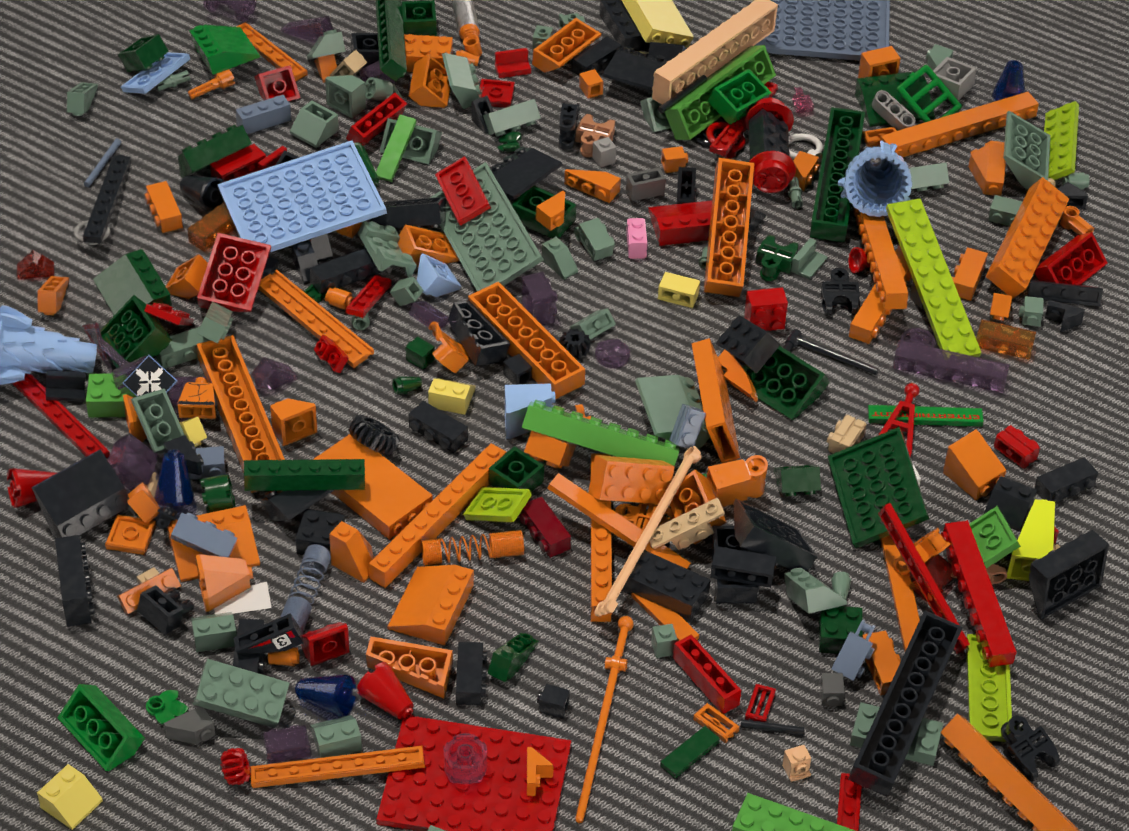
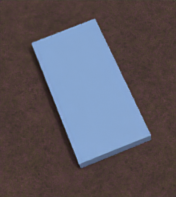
[121,52,190,94]

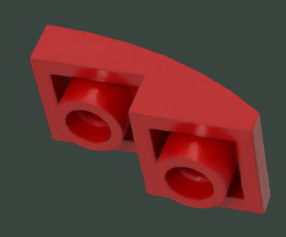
[314,335,349,373]

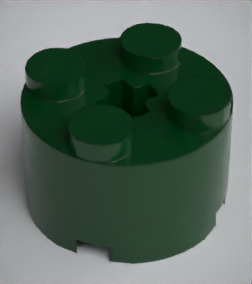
[200,474,236,513]

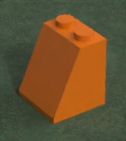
[943,430,1006,500]

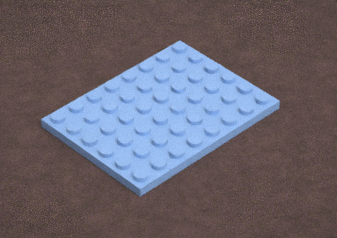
[217,141,387,252]

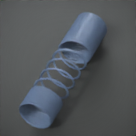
[280,544,331,634]

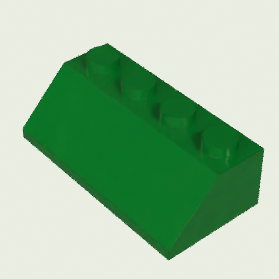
[57,684,145,771]

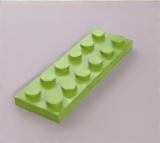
[1044,101,1079,180]
[966,634,1012,742]

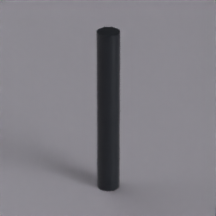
[740,719,805,736]

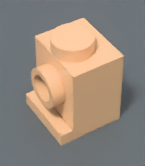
[782,745,811,782]

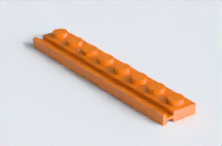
[258,269,374,368]

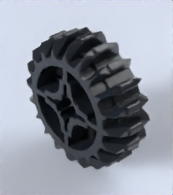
[348,415,400,455]

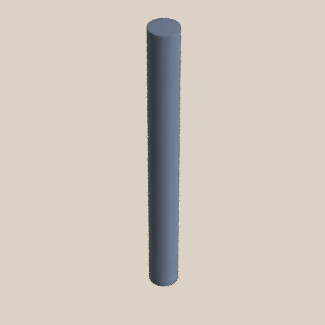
[84,138,121,188]

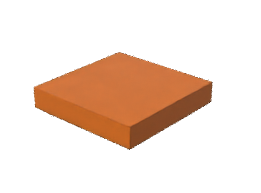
[105,515,156,555]

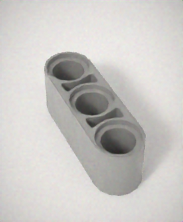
[872,90,915,131]

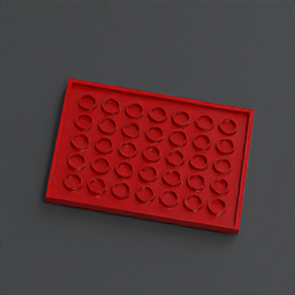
[376,716,571,831]

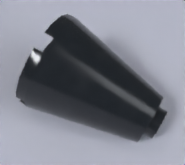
[180,176,225,213]

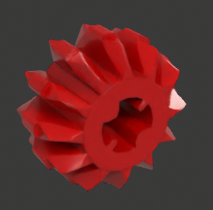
[220,748,251,785]

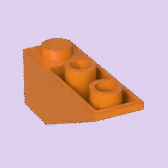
[564,169,621,203]

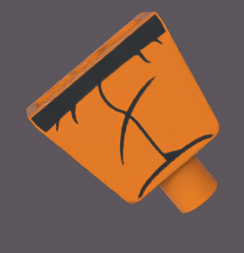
[178,377,216,419]

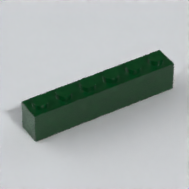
[244,459,365,491]

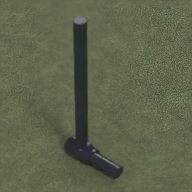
[783,329,879,375]

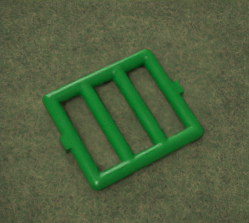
[897,65,962,123]

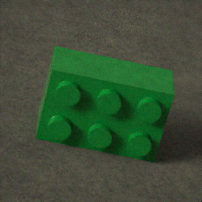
[708,69,772,125]

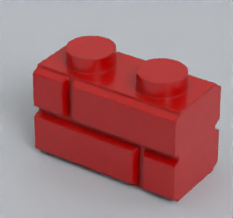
[994,425,1040,469]

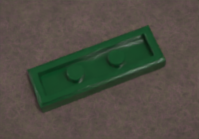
[660,726,720,779]

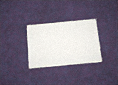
[214,582,271,614]

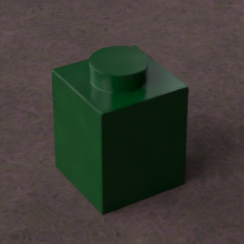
[405,336,435,370]

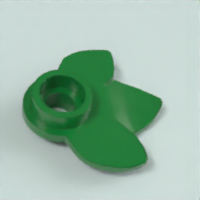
[146,690,189,725]

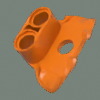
[428,321,469,374]

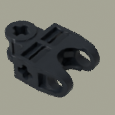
[559,102,580,149]
[821,268,860,315]
[1001,715,1060,782]

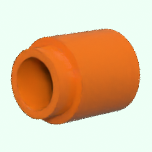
[325,287,354,310]

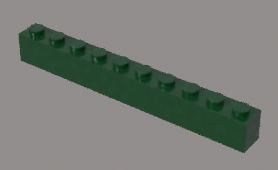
[375,0,407,82]

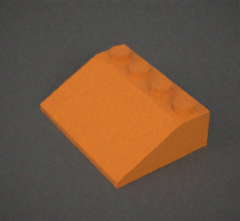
[167,505,260,582]
[387,565,474,646]

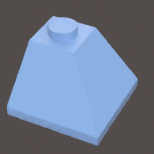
[417,253,462,297]

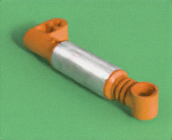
[452,0,482,57]

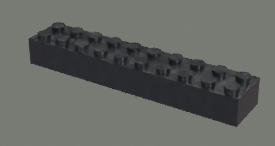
[848,610,963,797]

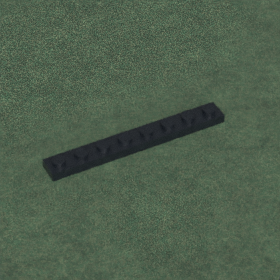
[83,155,131,243]

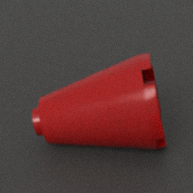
[7,468,56,508]
[357,662,414,719]

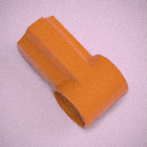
[1060,206,1094,235]

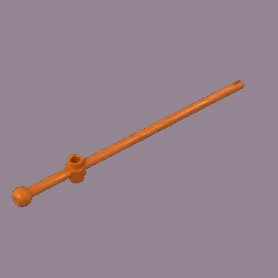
[575,616,634,823]

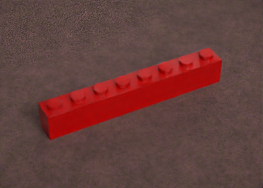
[941,520,1017,667]

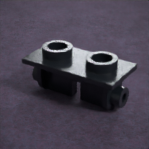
[157,506,180,529]

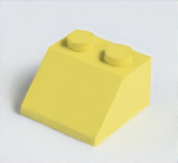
[428,378,475,415]
[37,764,103,830]

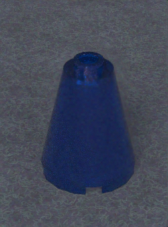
[992,60,1026,101]
[154,450,194,507]
[295,675,356,717]

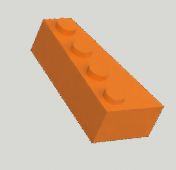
[366,637,453,699]

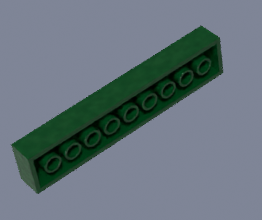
[810,107,865,242]

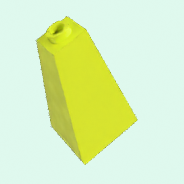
[1007,499,1055,581]

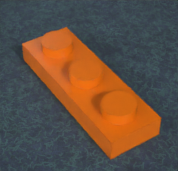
[117,568,181,614]

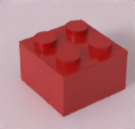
[744,287,788,331]

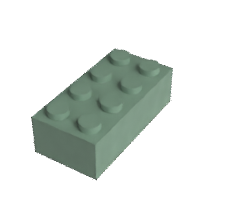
[193,659,289,728]

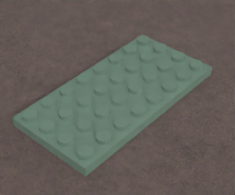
[430,162,544,292]

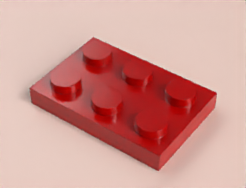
[144,302,194,326]

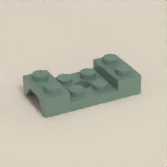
[358,221,417,278]
[850,702,944,766]

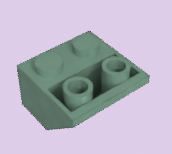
[290,100,339,148]

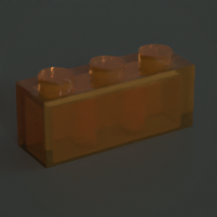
[187,203,236,252]
[976,319,1036,360]

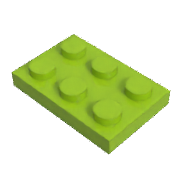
[463,487,532,522]

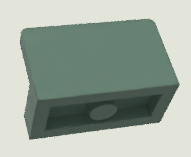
[791,238,827,279]
[570,308,616,339]

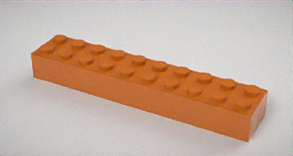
[197,335,285,493]

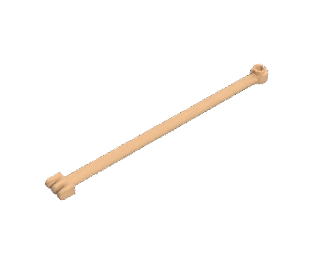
[595,446,702,617]

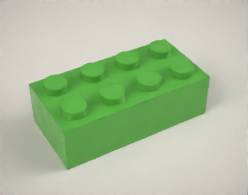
[86,373,168,417]

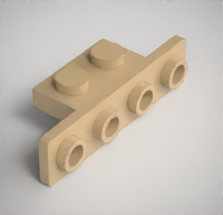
[649,498,725,550]

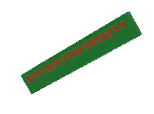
[867,405,984,427]

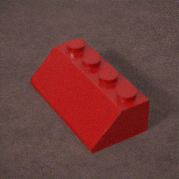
[1034,232,1108,285]

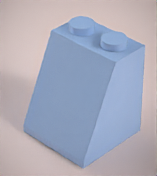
[504,384,555,439]

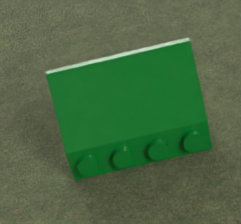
[189,25,260,75]

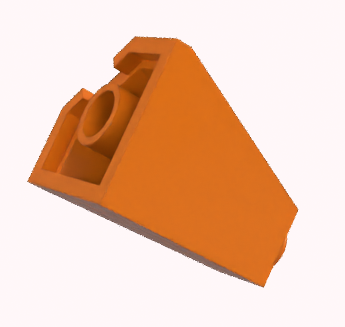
[968,141,1006,196]
[329,521,374,583]
[195,555,253,612]

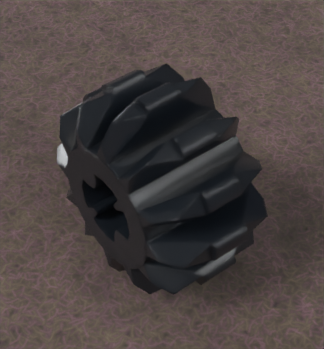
[559,329,591,359]

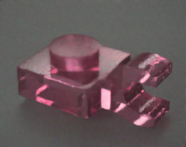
[792,87,814,113]

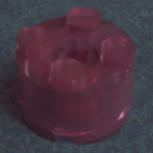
[444,733,487,784]

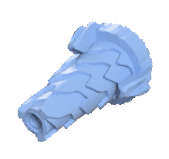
[838,141,912,217]
[0,305,97,385]

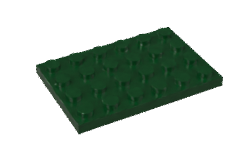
[828,427,930,548]

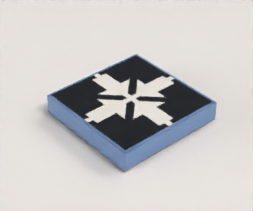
[123,355,178,396]

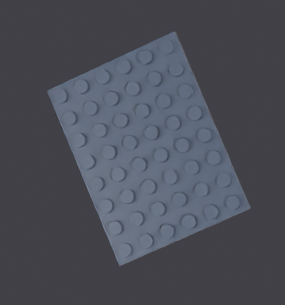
[756,0,890,60]

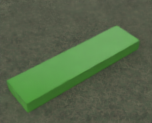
[376,115,417,182]

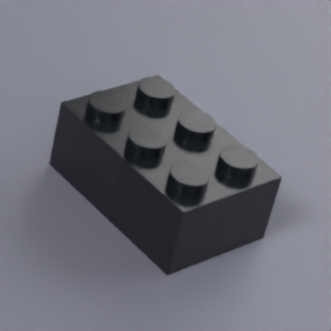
[715,315,781,374]

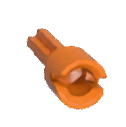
[188,69,235,99]

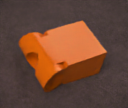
[707,455,768,507]

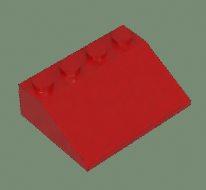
[648,200,712,246]
[197,233,271,312]

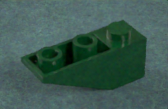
[487,633,539,682]

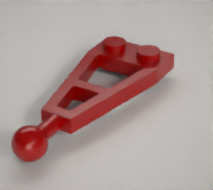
[879,383,920,457]

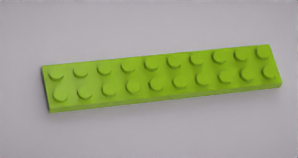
[886,198,981,363]

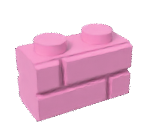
[626,218,647,259]

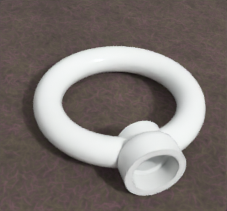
[789,133,823,164]

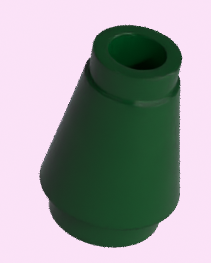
[392,376,422,395]

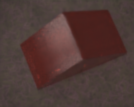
[17,250,54,279]

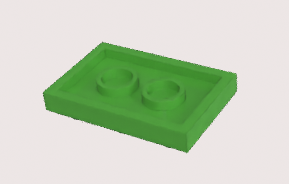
[970,506,1021,568]

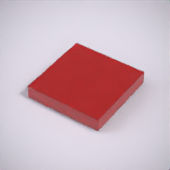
[480,79,515,108]

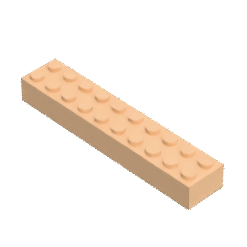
[652,0,778,105]

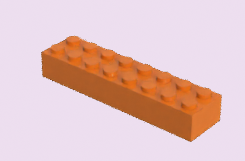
[704,158,754,297]
[985,177,1069,299]
[468,281,585,400]

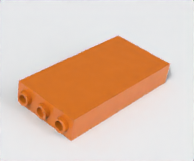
[692,338,740,463]
[313,434,433,539]

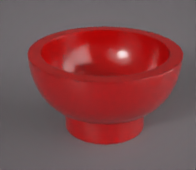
[848,247,870,273]

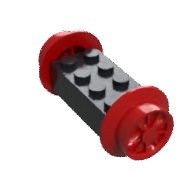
[745,98,796,193]

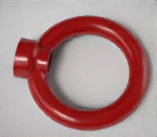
[706,122,746,159]

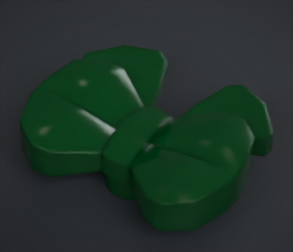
[498,132,522,152]

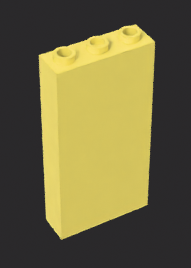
[622,0,694,48]

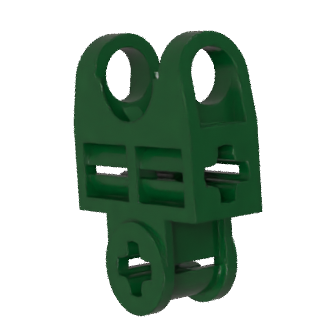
[756,235,799,281]

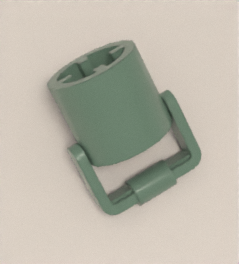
[365,77,403,102]

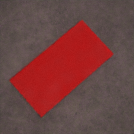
[435,156,491,226]

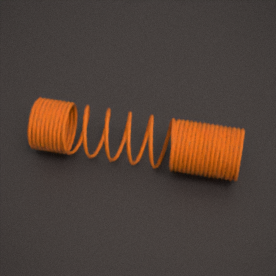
[421,530,524,566]

